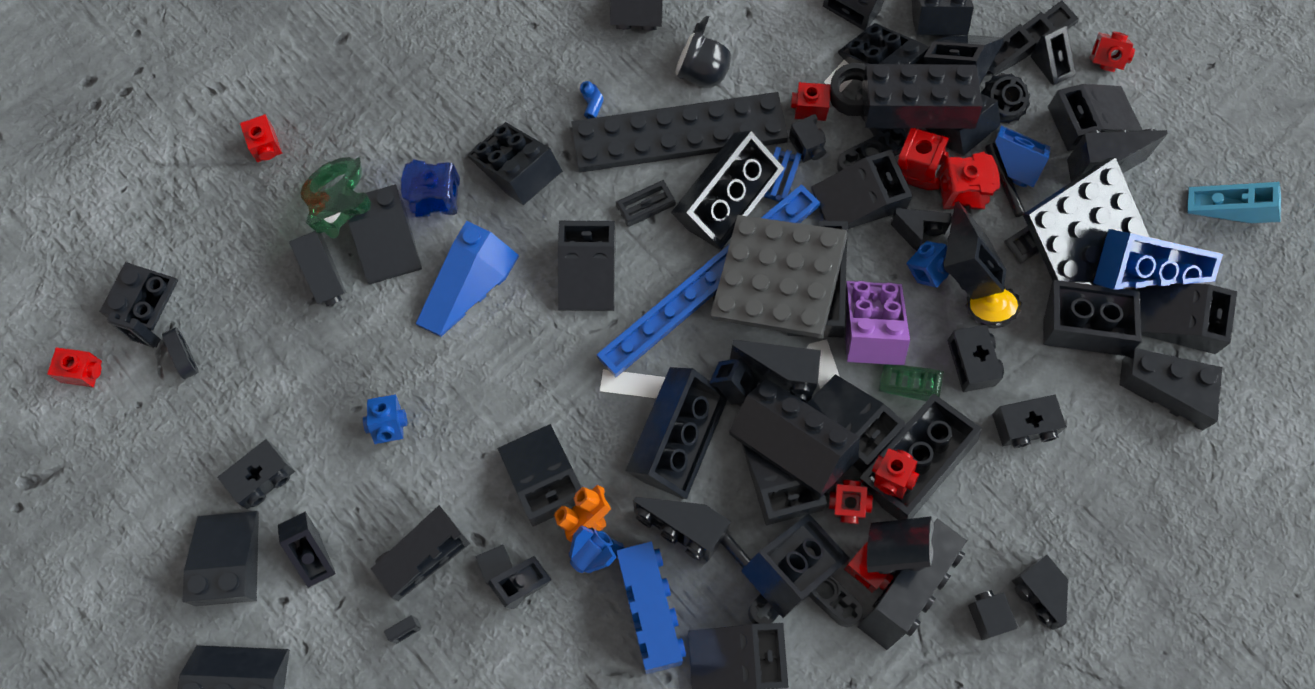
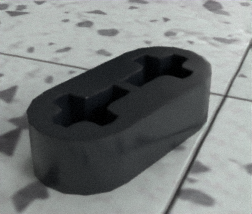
[162,327,199,379]

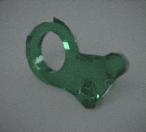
[300,156,371,239]

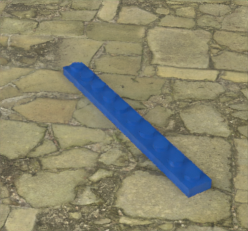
[597,184,820,378]

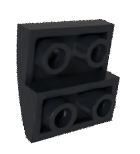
[867,516,934,574]

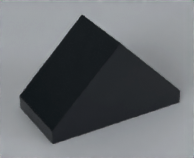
[1030,25,1076,85]

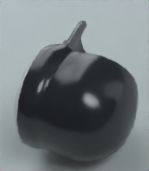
[675,16,731,88]

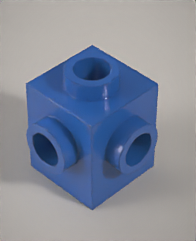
[906,241,949,288]
[363,394,408,444]

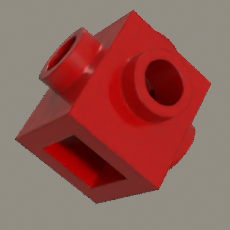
[1089,31,1135,72]
[872,448,919,499]
[829,480,873,524]

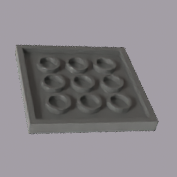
[710,215,847,339]

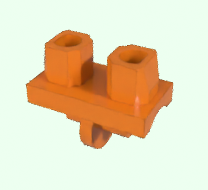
[554,485,611,542]

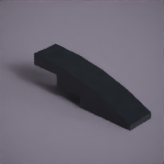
[988,0,1079,76]

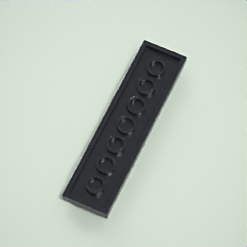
[571,92,788,173]

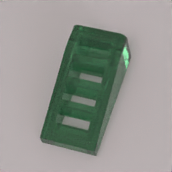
[879,364,944,401]

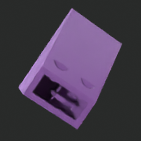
[845,281,910,365]

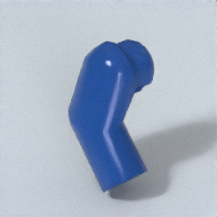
[580,81,604,119]

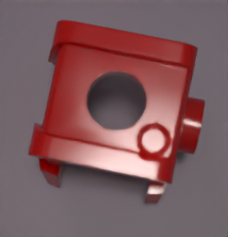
[898,128,949,190]
[936,151,1000,210]

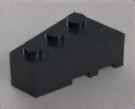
[1119,348,1223,431]
[371,505,470,601]

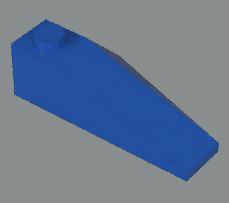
[416,221,519,337]

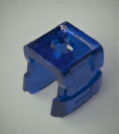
[401,159,460,218]

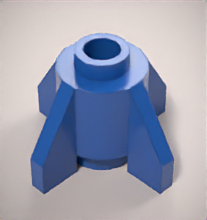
[569,525,625,573]

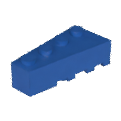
[1093,229,1223,290]
[616,541,686,675]

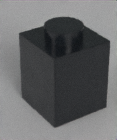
[968,590,1018,640]

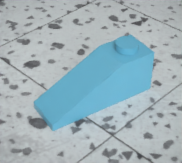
[1188,182,1281,223]

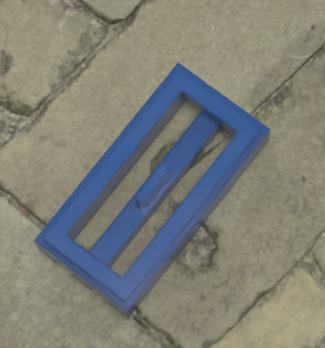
[763,146,802,202]

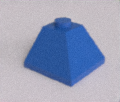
[995,125,1050,188]

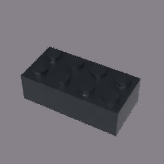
[862,64,983,129]

